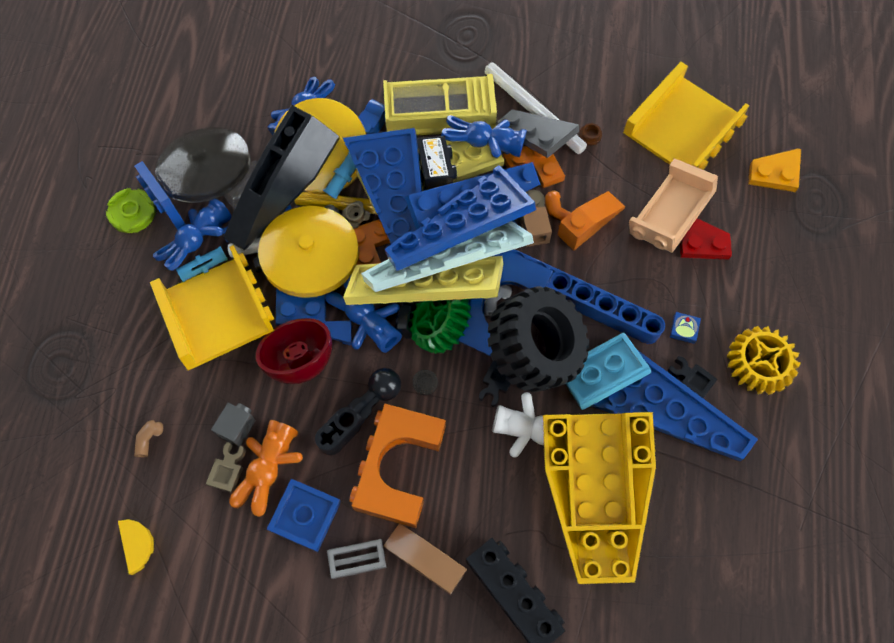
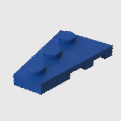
[134,161,186,230]

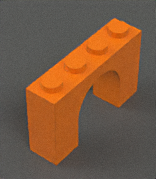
[349,404,446,528]

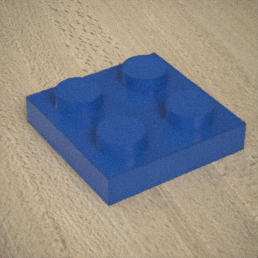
[267,479,341,552]

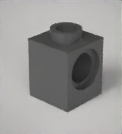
[211,403,256,447]

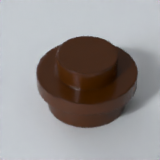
[579,123,602,146]

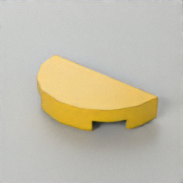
[118,519,154,575]

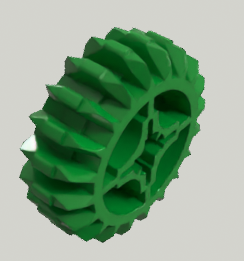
[409,299,472,354]

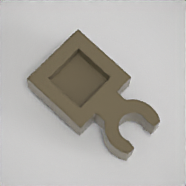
[206,442,246,493]

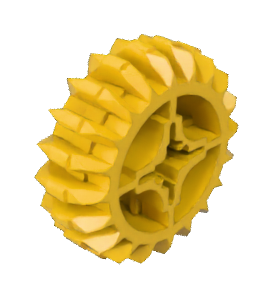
[727,326,800,395]

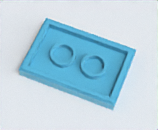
[566,332,651,410]

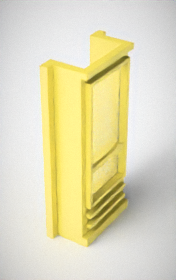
[383,74,497,136]

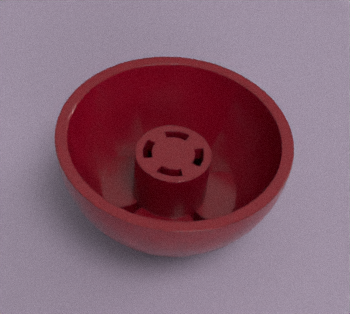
[256,318,332,384]

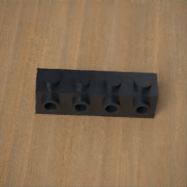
[465,538,566,643]

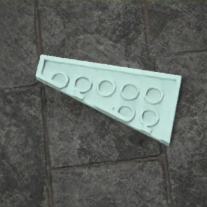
[361,221,534,292]

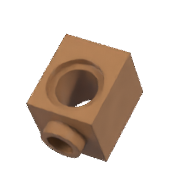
[520,206,552,247]

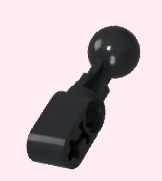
[315,368,401,456]

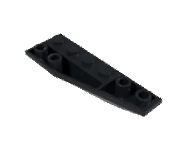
[223,105,340,251]

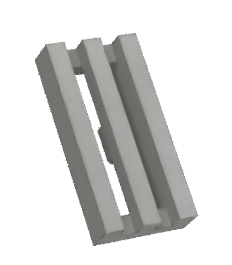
[327,539,387,579]

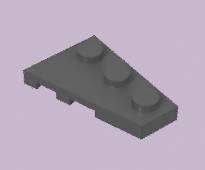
[496,109,579,158]

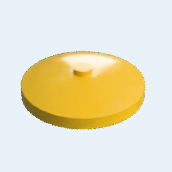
[274,98,366,194]
[258,206,359,298]

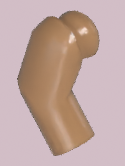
[134,420,163,457]

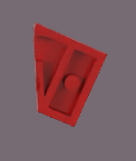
[680,218,732,260]

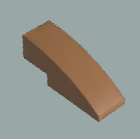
[383,523,467,595]

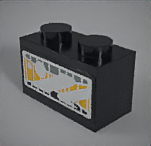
[417,136,457,191]

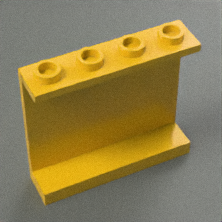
[623,62,750,170]
[150,245,274,371]

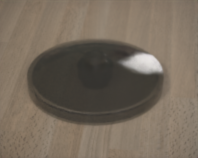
[155,127,251,203]

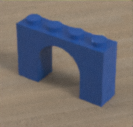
[459,251,553,357]

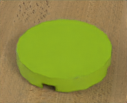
[106,188,156,233]

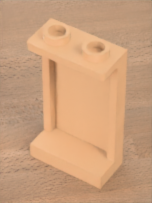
[629,158,718,253]

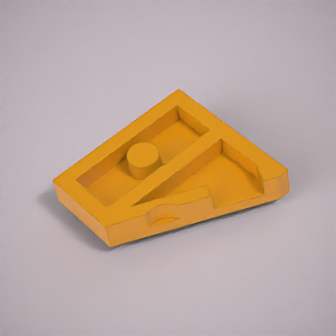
[748,149,801,192]

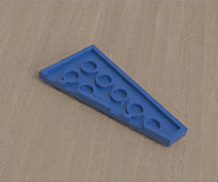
[343,128,422,244]
[385,165,536,271]
[591,351,758,462]

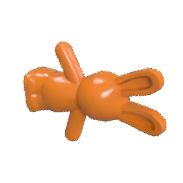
[229,420,303,517]

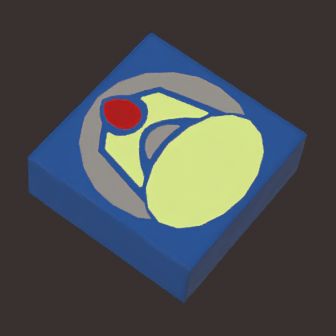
[670,312,701,344]

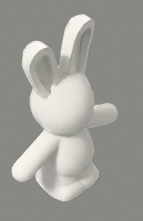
[492,392,544,457]

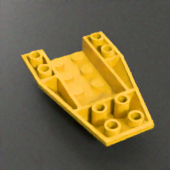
[543,412,656,584]

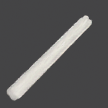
[485,62,587,154]

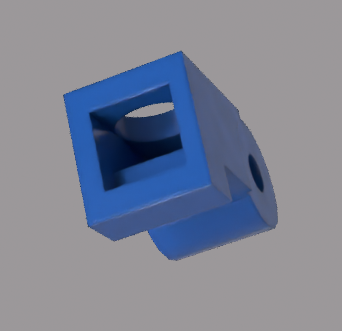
[358,99,386,135]

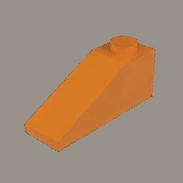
[557,191,625,251]

